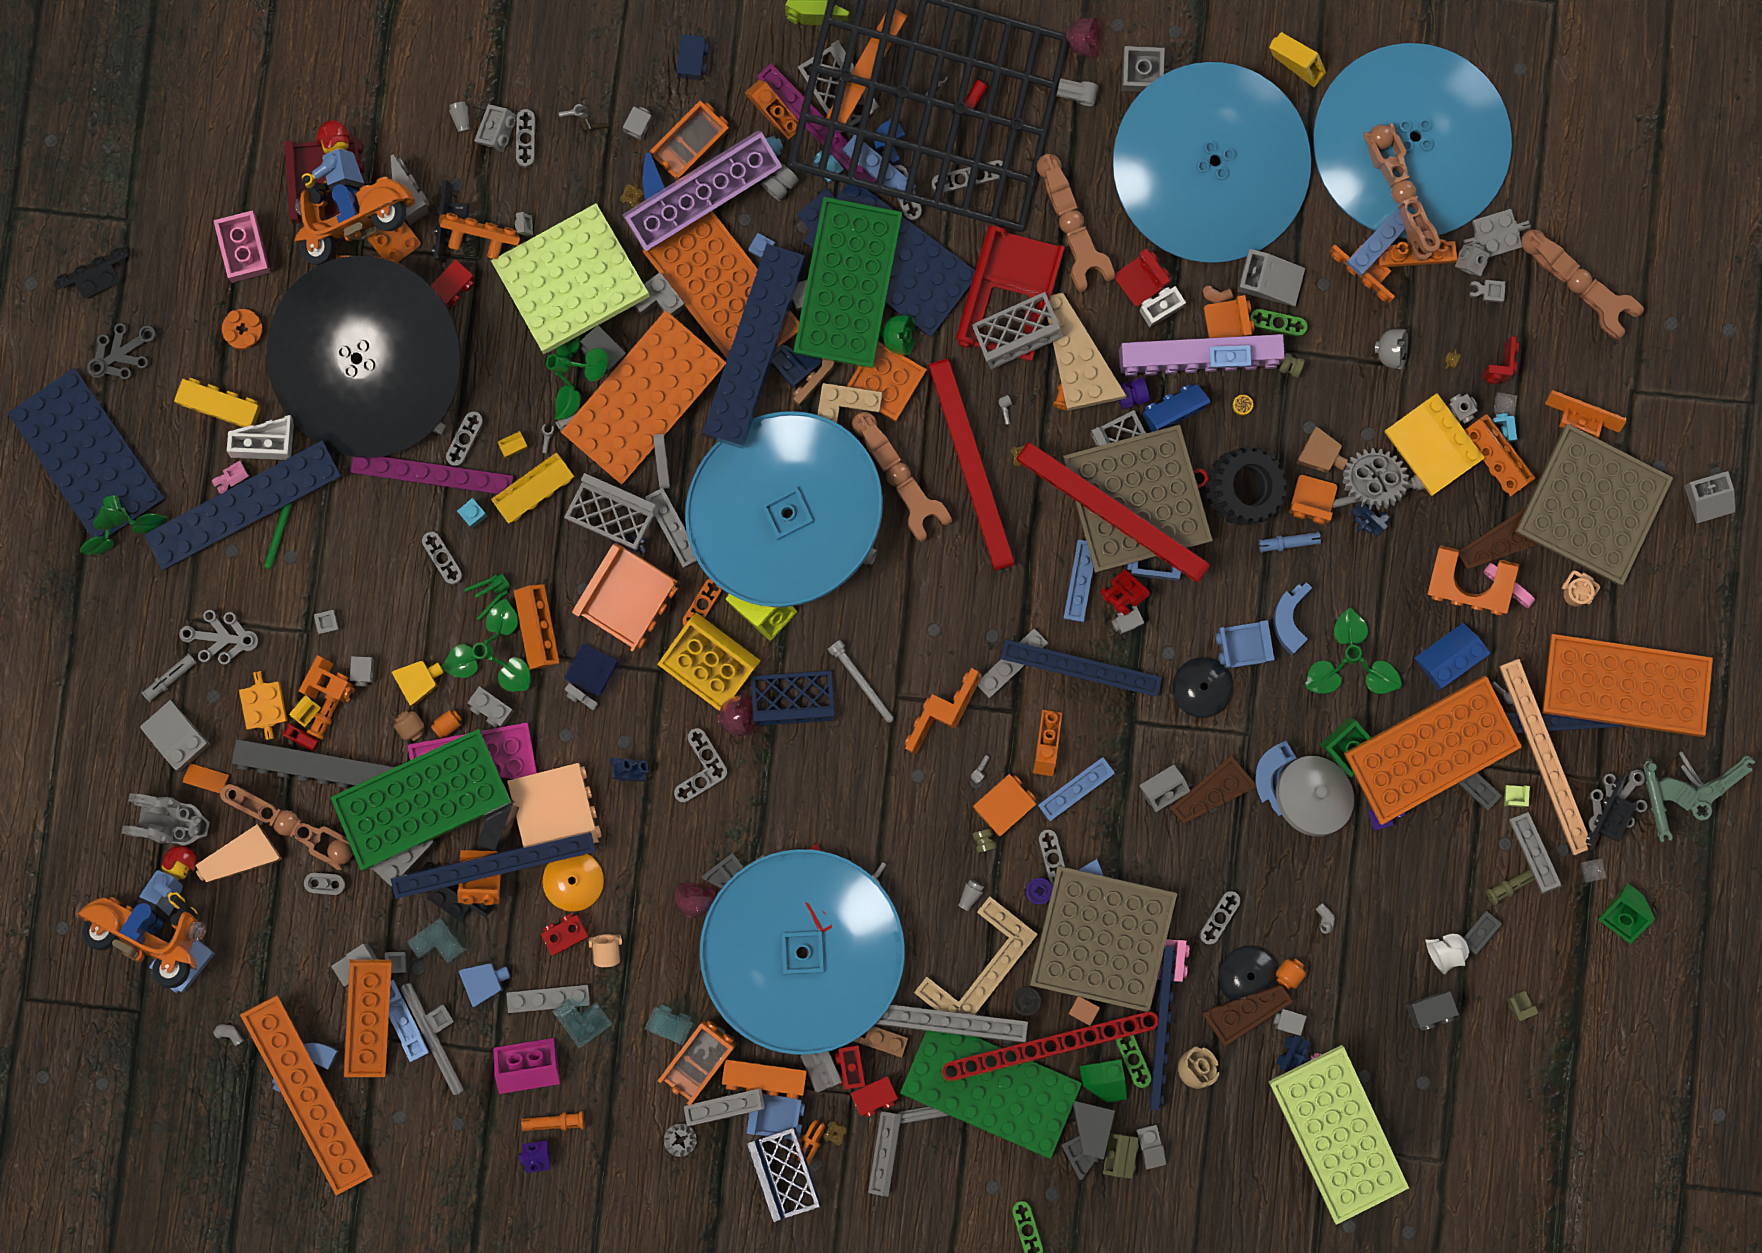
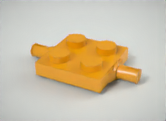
[239,671,287,740]

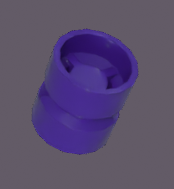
[1118,377,1150,410]
[1025,878,1052,905]

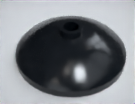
[1172,657,1233,718]
[1218,946,1279,1001]

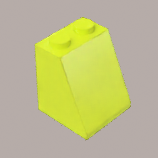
[726,594,797,641]

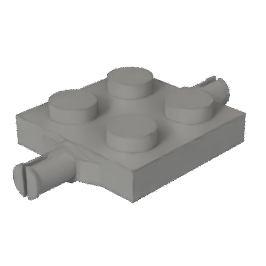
[1463,209,1531,257]

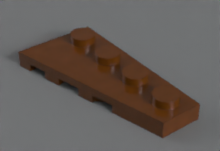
[1458,509,1539,569]
[1169,756,1256,824]
[1202,984,1293,1046]

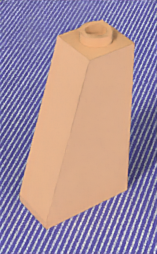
[196,824,282,883]

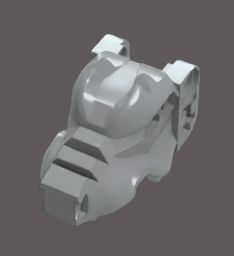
[121,793,209,845]

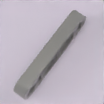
[932,160,1003,194]

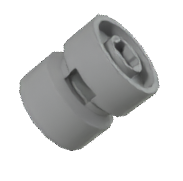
[761,163,799,201]

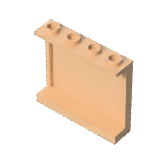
[507,763,602,847]

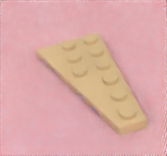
[1047,293,1127,411]

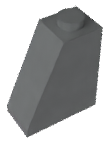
[1073,1101,1115,1163]

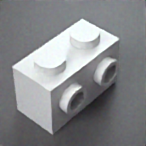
[1140,286,1186,327]

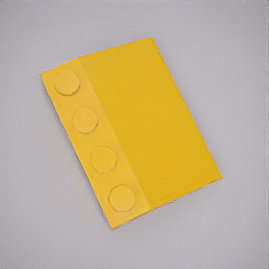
[1384,393,1485,496]
[657,612,761,713]

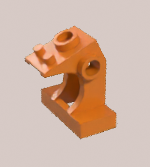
[299,655,356,703]

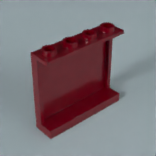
[285,136,366,224]

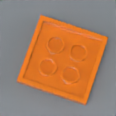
[847,341,927,422]

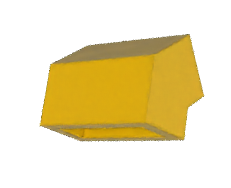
[498,431,528,459]
[289,695,321,727]

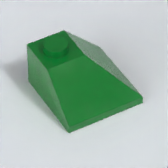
[1598,883,1655,944]

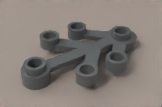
[87,323,156,380]

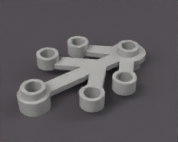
[179,610,258,665]
[1589,770,1647,832]

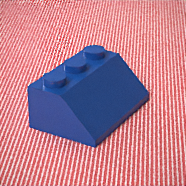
[1142,384,1210,432]
[1414,623,1490,690]

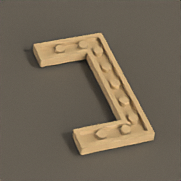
[818,383,882,423]
[914,896,1038,1015]

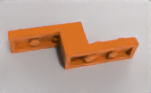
[905,668,982,755]

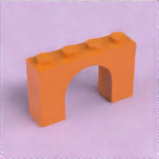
[1427,545,1519,615]

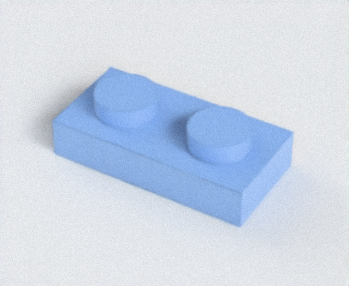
[1209,345,1251,368]

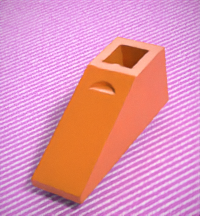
[745,80,798,140]
[1033,710,1062,776]

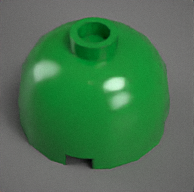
[880,315,915,355]

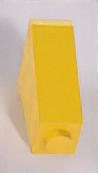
[1269,32,1326,87]

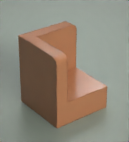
[1068,997,1100,1026]

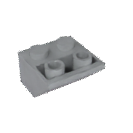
[1684,471,1735,524]

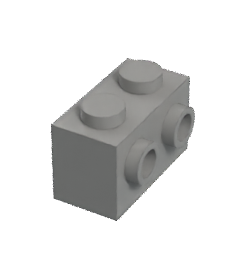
[467,686,514,728]
[1139,765,1190,812]

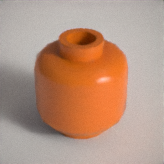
[1276,959,1306,990]

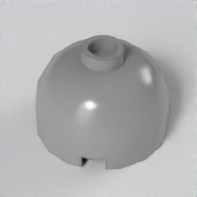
[1375,329,1408,370]

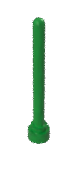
[264,503,292,569]

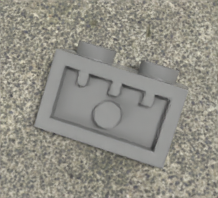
[474,104,517,152]
[801,1051,842,1093]

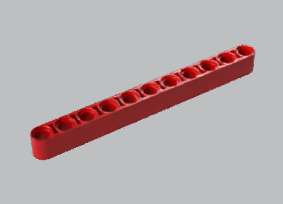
[928,358,1014,571]
[1016,442,1210,583]
[941,1012,1159,1082]

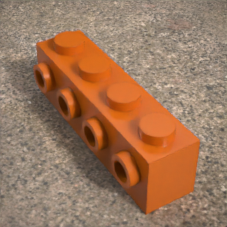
[1465,414,1535,497]
[514,584,559,670]
[722,1059,807,1099]

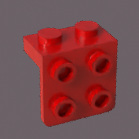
[1115,248,1170,307]
[1482,336,1519,384]

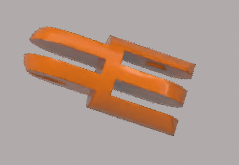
[791,1120,825,1166]

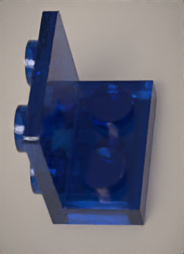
[565,644,619,698]

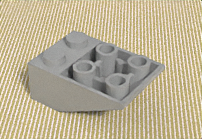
[391,155,430,225]
[1237,249,1305,307]

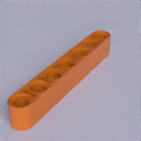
[826,9,908,124]

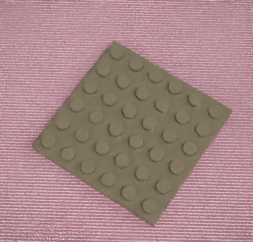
[1515,424,1673,586]
[1063,425,1213,573]
[1030,865,1177,1012]

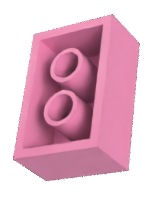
[213,211,271,283]

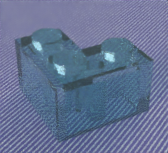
[407,918,466,963]
[552,999,612,1049]
[645,1004,693,1045]

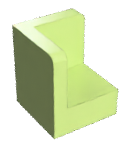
[1504,785,1530,807]

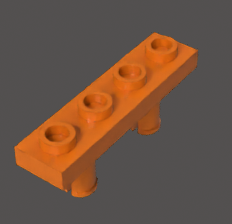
[439,213,520,259]
[1377,239,1458,268]

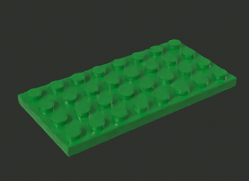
[793,197,902,369]
[330,729,512,872]
[900,1031,1082,1159]

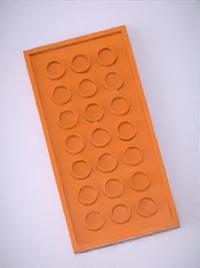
[642,211,799,360]
[561,310,726,485]
[1542,634,1713,737]
[1344,676,1522,825]

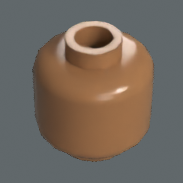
[394,710,424,741]

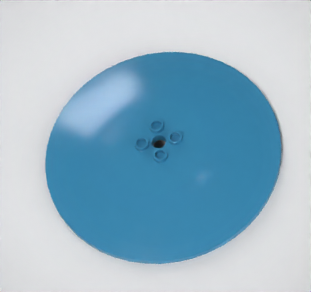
[1313,43,1512,239]
[1113,62,1311,263]
[685,411,883,607]
[700,849,905,1055]

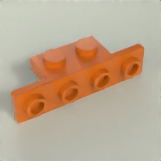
[1330,244,1395,303]
[1545,390,1627,439]

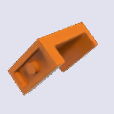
[973,774,1036,837]
[457,850,501,905]

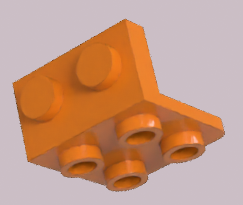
[365,221,420,263]
[1204,295,1254,338]
[1289,475,1337,525]

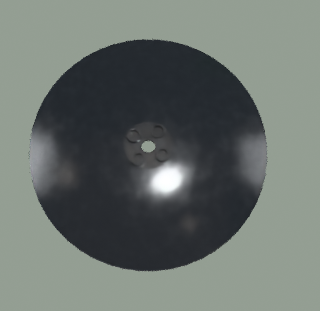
[267,255,461,458]

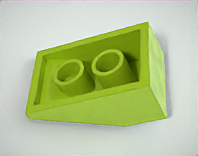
[785,0,849,25]

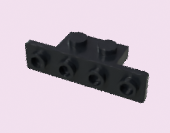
[433,180,470,263]
[54,247,129,299]
[1586,774,1636,852]
[420,862,495,921]

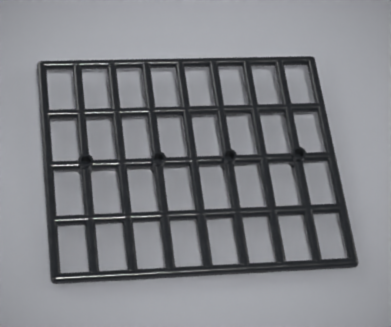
[788,0,1070,232]

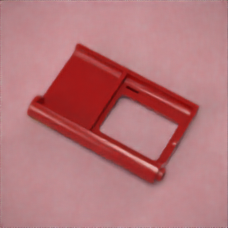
[955,225,1065,361]

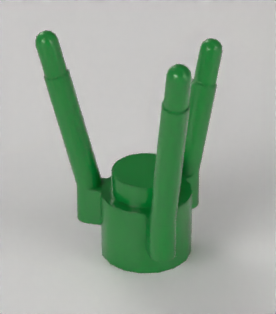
[464,573,510,621]

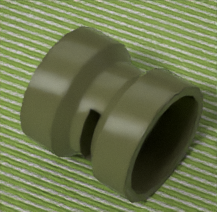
[1279,353,1305,378]
[972,828,997,853]

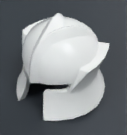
[1425,934,1469,974]

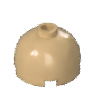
[1178,1047,1219,1089]

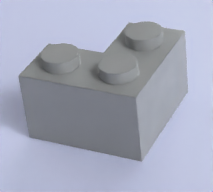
[634,272,685,316]
[331,944,378,987]

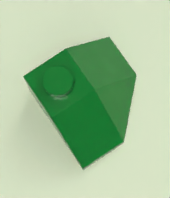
[1079,1059,1127,1103]

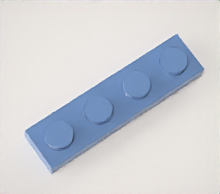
[842,135,916,202]
[1346,208,1405,276]
[1063,539,1093,623]
[1037,757,1115,822]

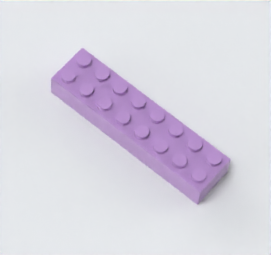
[622,130,782,251]
[1119,334,1284,377]

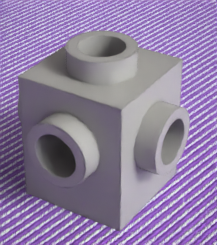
[1455,243,1490,276]
[1447,394,1477,424]

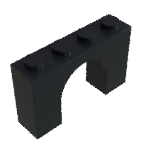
[477,799,519,852]

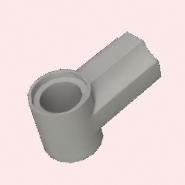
[1057,78,1099,106]

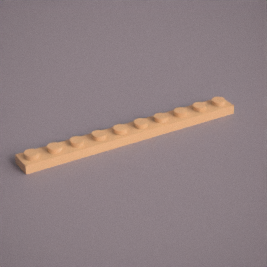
[1499,659,1588,855]

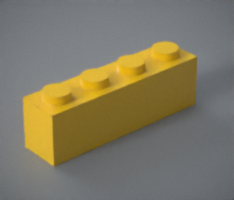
[174,378,261,428]
[491,452,574,524]

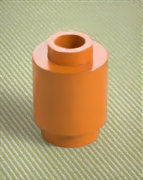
[431,710,462,738]

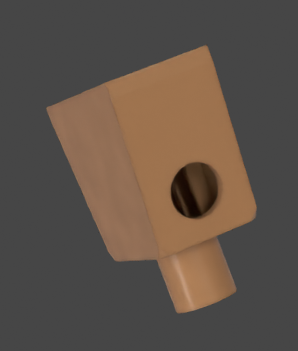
[1296,427,1348,473]

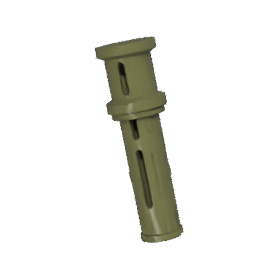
[1486,869,1535,906]

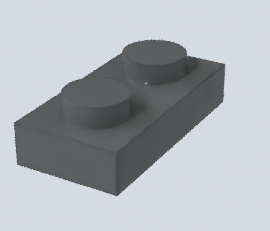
[1457,772,1502,811]
[1463,911,1502,955]

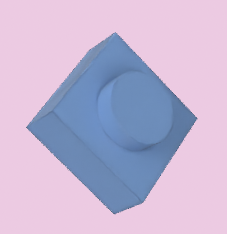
[748,233,775,258]

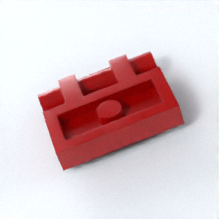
[1100,569,1150,615]

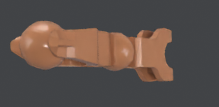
[1363,123,1440,261]
[1036,154,1115,292]
[1521,229,1644,340]
[852,412,952,543]
[220,784,353,870]

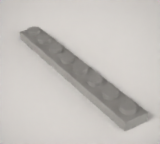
[875,1005,1028,1043]

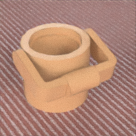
[1561,570,1600,607]
[588,934,622,967]

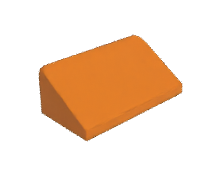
[183,763,229,793]

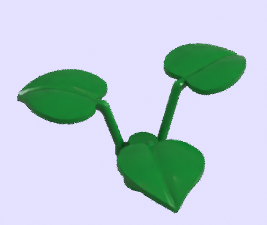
[546,335,609,420]
[80,495,168,555]
[441,599,531,692]
[1305,608,1402,694]

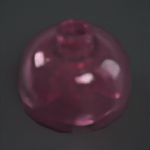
[1066,17,1100,57]
[717,695,754,736]
[674,882,715,919]

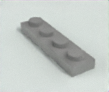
[645,488,697,568]
[977,629,1048,698]
[1509,812,1561,894]
[507,985,590,1013]
[684,1089,765,1126]
[868,1111,901,1197]

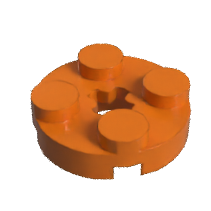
[222,309,263,350]

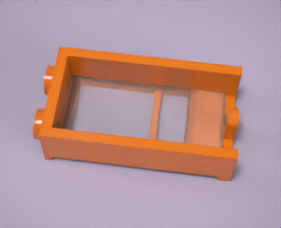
[650,101,729,180]
[658,1020,737,1105]

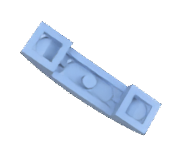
[389,980,429,1062]

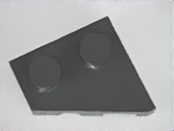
[702,853,744,888]
[1061,1136,1094,1180]

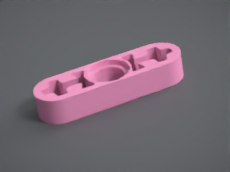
[1483,563,1535,608]

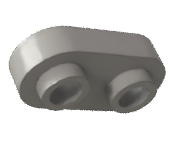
[304,873,346,895]

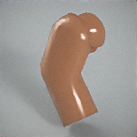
[1203,286,1233,303]

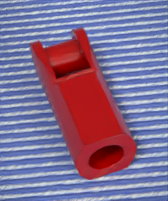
[962,80,988,116]
[281,723,320,752]

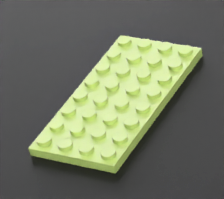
[1268,1045,1409,1225]

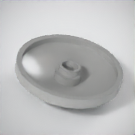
[1276,756,1354,836]

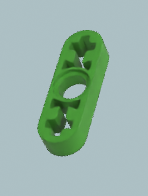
[1249,309,1307,337]
[1116,1036,1151,1088]
[1012,1201,1043,1253]

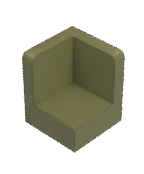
[1506,991,1538,1021]

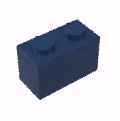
[677,34,709,81]

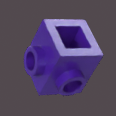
[519,1141,550,1173]

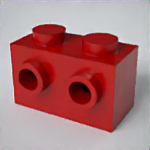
[431,259,475,308]
[541,913,589,956]
[835,1045,865,1090]
[850,1076,898,1118]

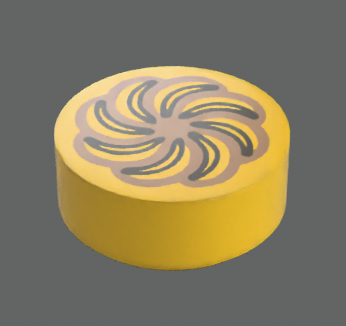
[1232,395,1253,416]

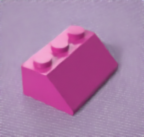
[493,1038,560,1094]

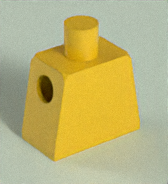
[392,661,444,707]

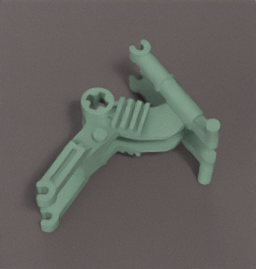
[1643,756,1755,842]

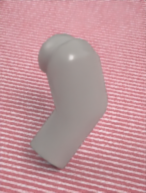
[1315,903,1335,934]
[213,1024,244,1047]

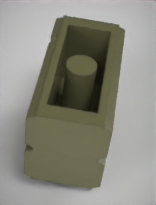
[1103,1133,1139,1179]

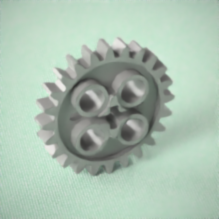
[1343,448,1409,510]

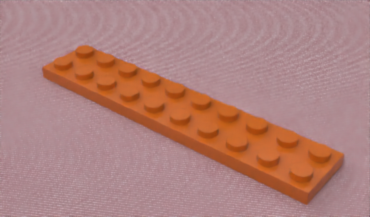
[240,994,373,1195]

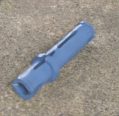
[1259,531,1321,553]

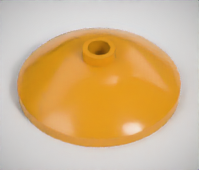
[543,854,604,912]

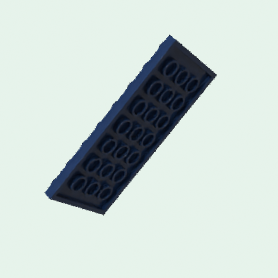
[803,184,975,338]
[8,368,165,538]

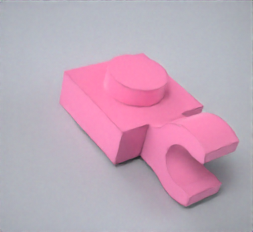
[212,461,249,494]

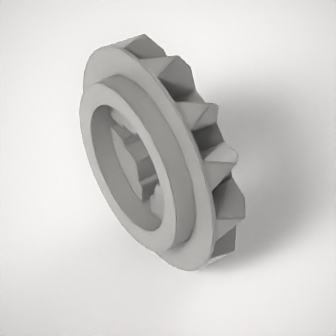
[664,1124,697,1157]

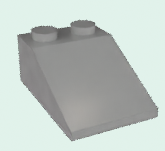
[140,700,211,772]

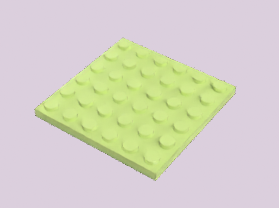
[491,204,650,354]

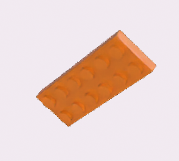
[344,959,392,1077]

